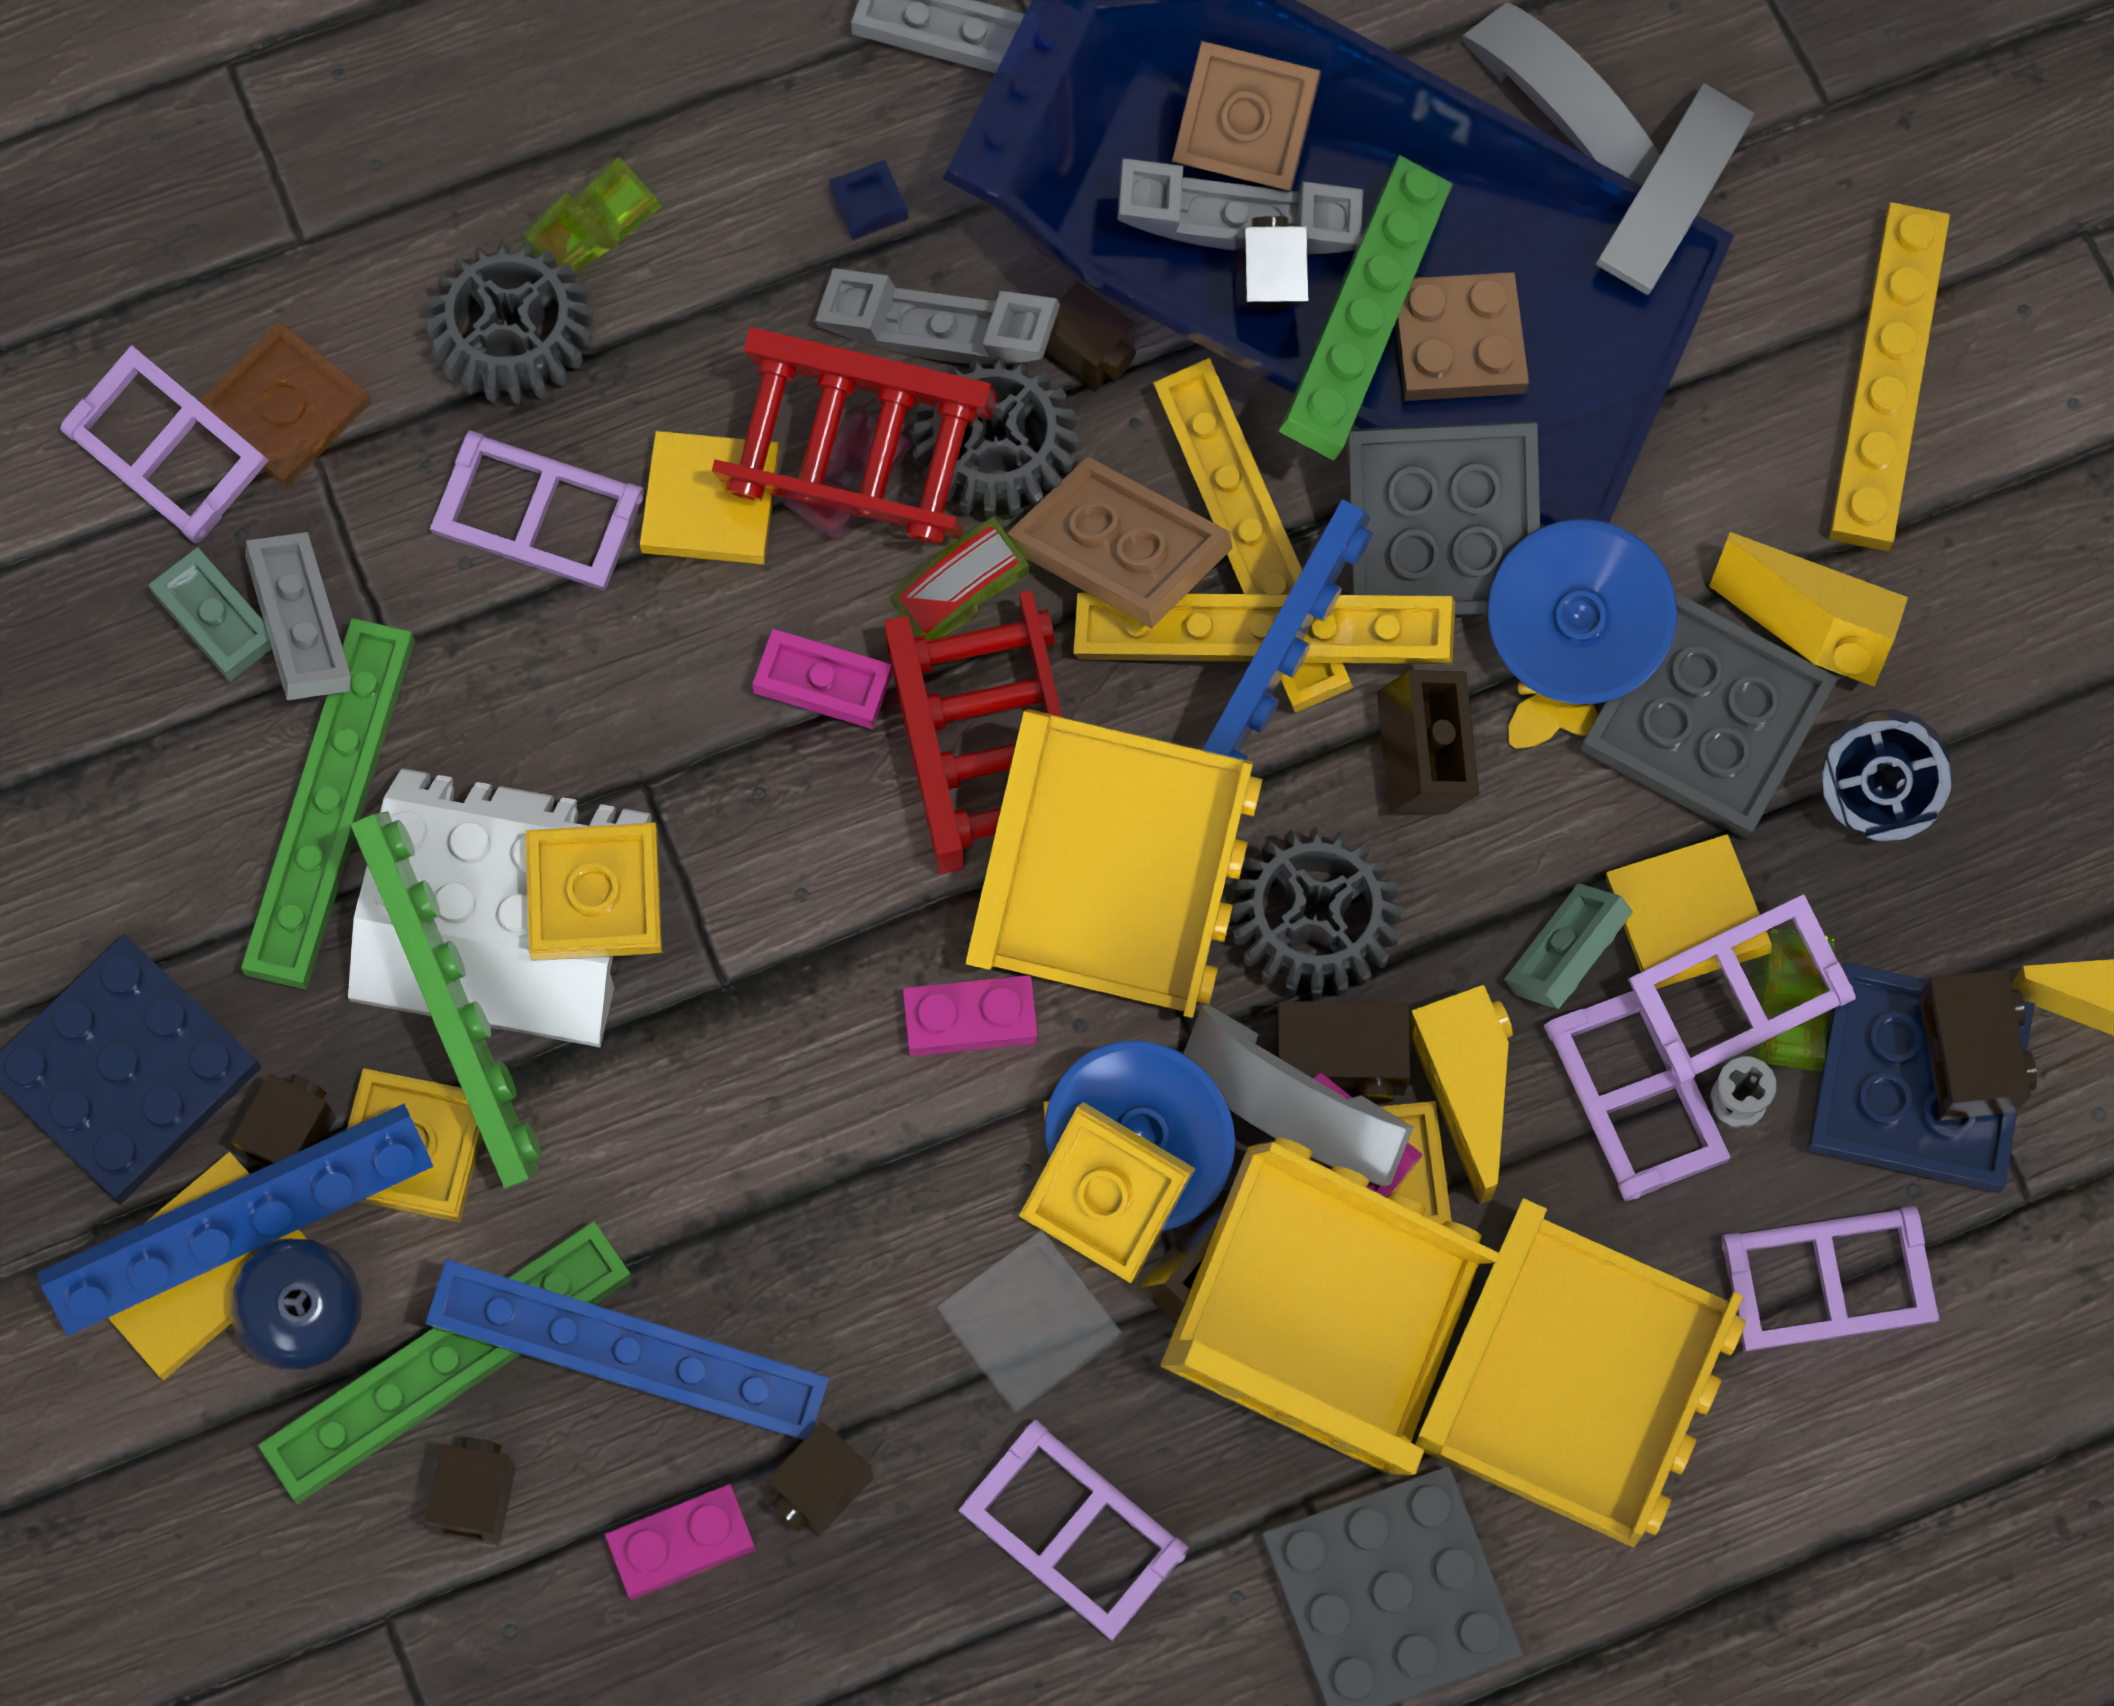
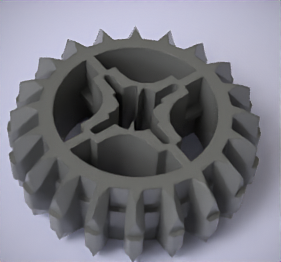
[426,240,594,405]
[911,356,1078,521]
[1230,826,1403,1000]

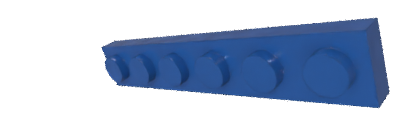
[1202,499,1373,760]
[37,1103,434,1336]
[425,1259,829,1441]

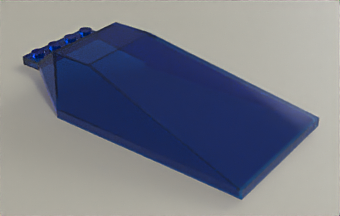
[942,0,1734,526]

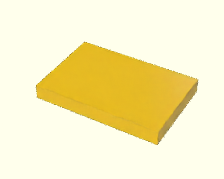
[108,1151,307,1381]

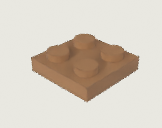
[1172,41,1322,191]
[1395,272,1529,401]

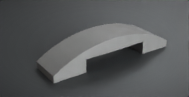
[1461,2,1660,206]
[1596,83,1755,295]
[1117,158,1363,254]
[815,268,1060,364]
[1184,1005,1413,1186]

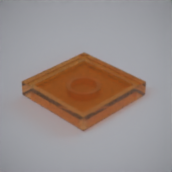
[199,321,371,489]

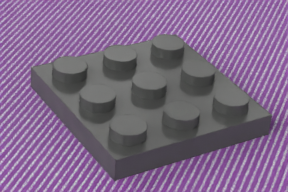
[1347,421,1540,615]
[1580,592,1839,841]
[1261,1466,1523,1706]

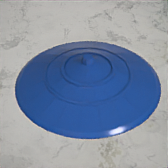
[1488,519,1678,704]
[1045,1041,1235,1231]

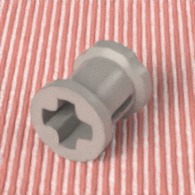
[1709,1056,1776,1129]

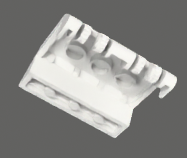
[348,768,652,1048]

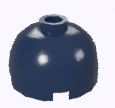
[1822,709,1952,841]
[229,1238,362,1370]

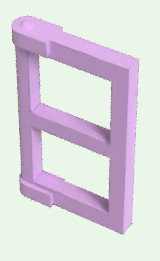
[60,345,269,544]
[430,430,644,591]
[1628,894,1856,1084]
[1544,991,1731,1201]
[1721,1206,1939,1352]
[959,1419,1190,1642]

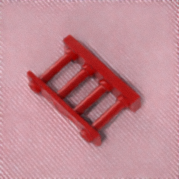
[712,327,998,545]
[884,590,1063,875]

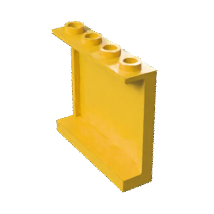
[965,709,1263,1018]
[1160,1138,1500,1475]
[1415,1198,1746,1548]

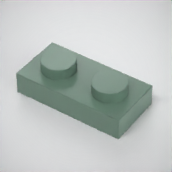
[148,547,272,682]
[1504,883,1633,1010]

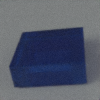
[829,160,908,240]

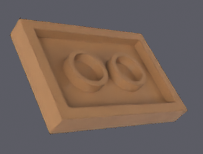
[1007,456,1232,628]

